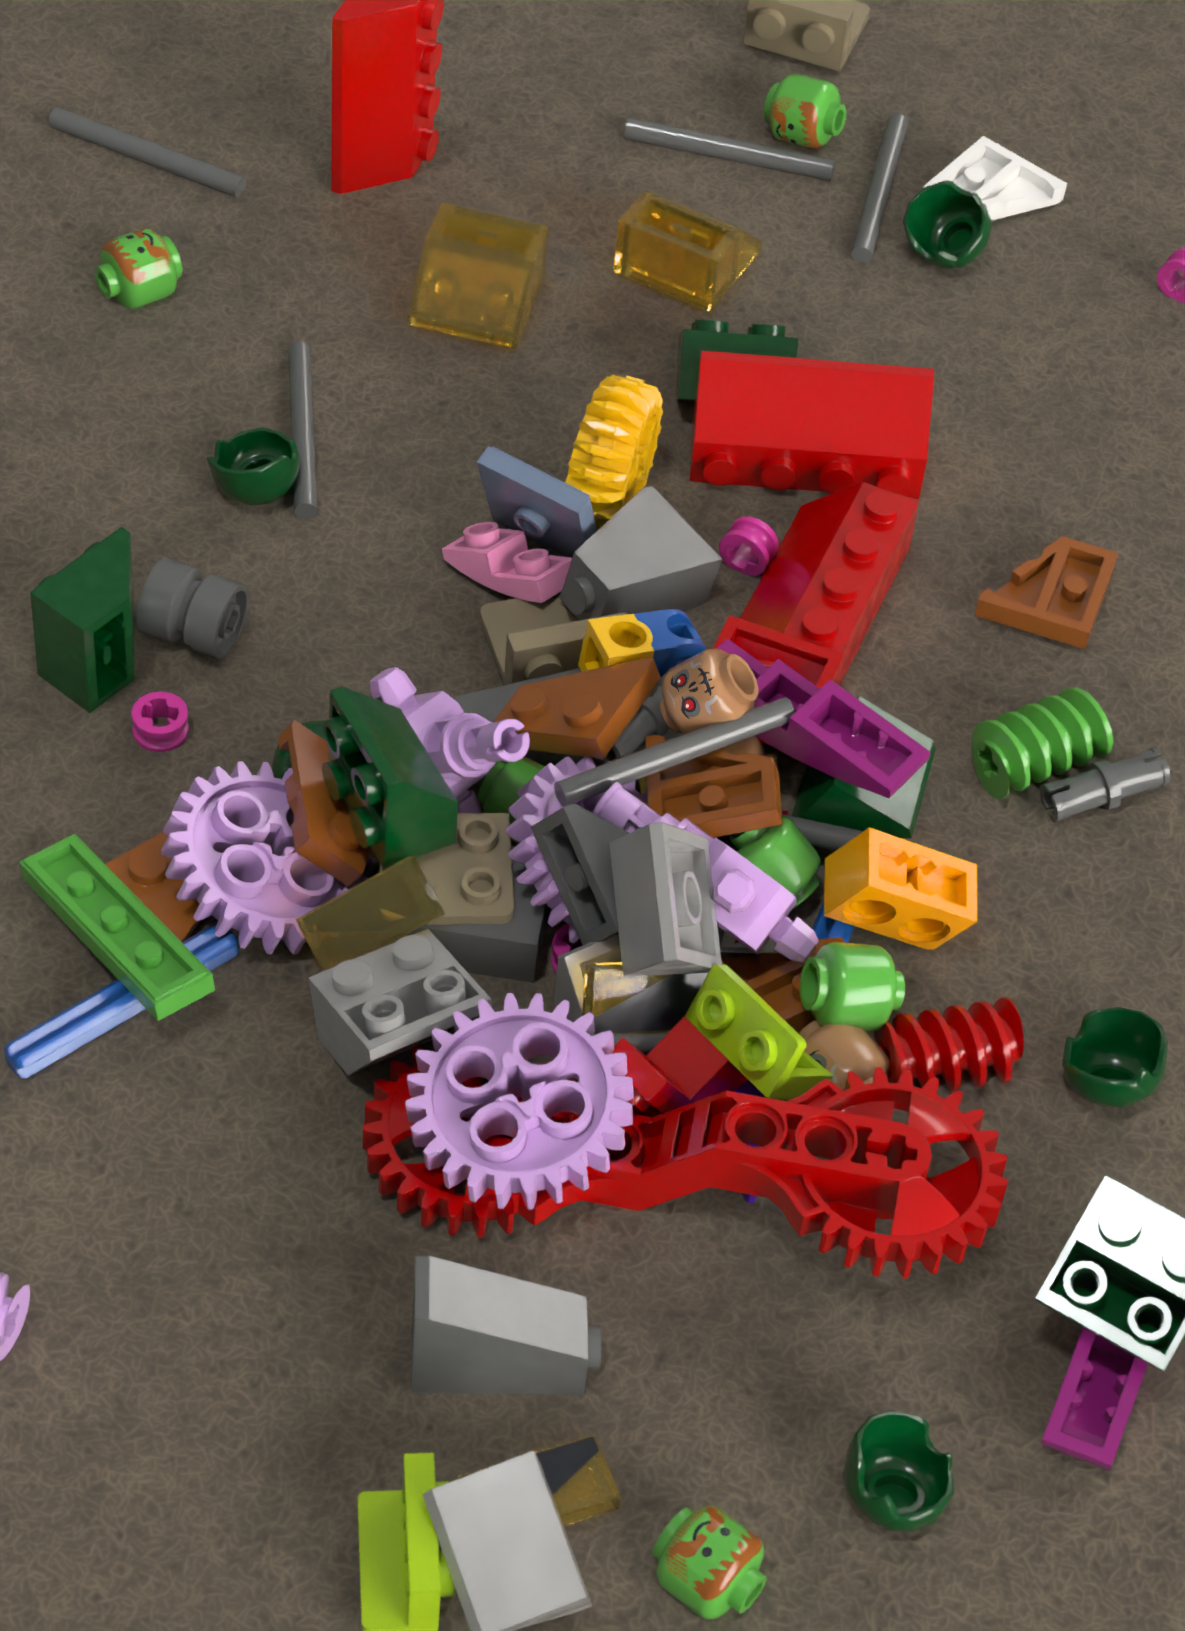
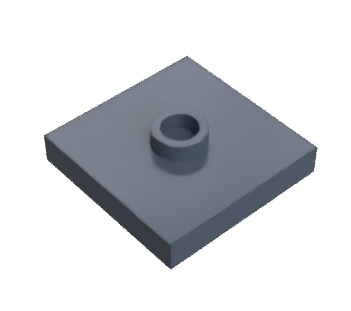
[477,446,597,558]

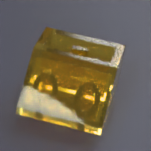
[614,190,762,312]
[408,203,549,349]

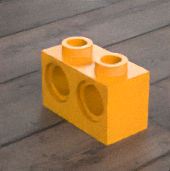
[824,828,977,950]

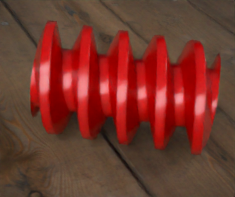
[874,997,1024,1092]

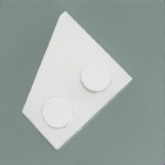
[923,136,1067,220]

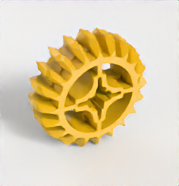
[565,374,663,530]

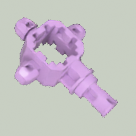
[370,667,530,814]
[593,782,819,963]

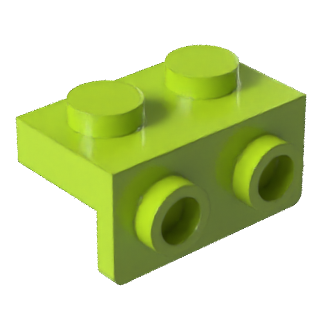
[685,964,833,1101]
[358,1453,454,1631]

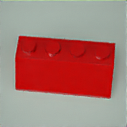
[331,0,444,194]
[689,351,934,499]
[740,482,919,686]

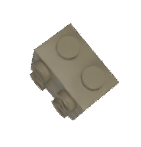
[743,0,870,72]
[480,591,627,685]
[378,813,514,925]

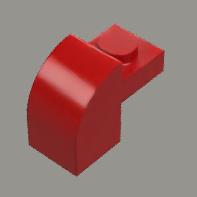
[612,1017,748,1117]

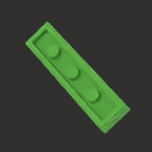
[19,834,215,1021]

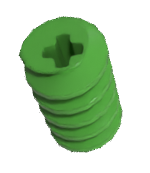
[970,687,1114,799]

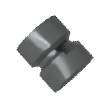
[136,557,249,659]

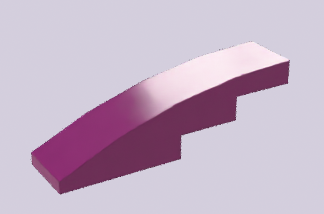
[717,639,931,798]
[1041,1328,1148,1470]

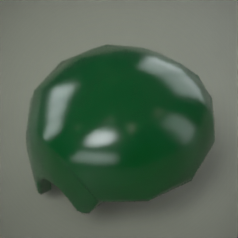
[903,181,993,269]
[207,427,300,506]
[1062,1007,1168,1108]
[843,1410,954,1532]

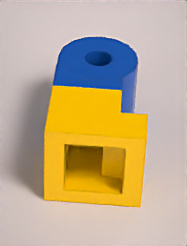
[578,609,707,677]

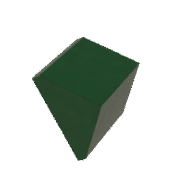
[791,696,936,838]

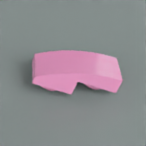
[442,522,572,603]

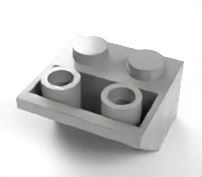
[308,929,493,1076]

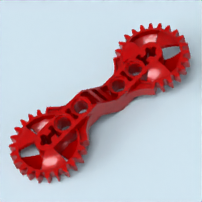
[362,1045,1008,1279]

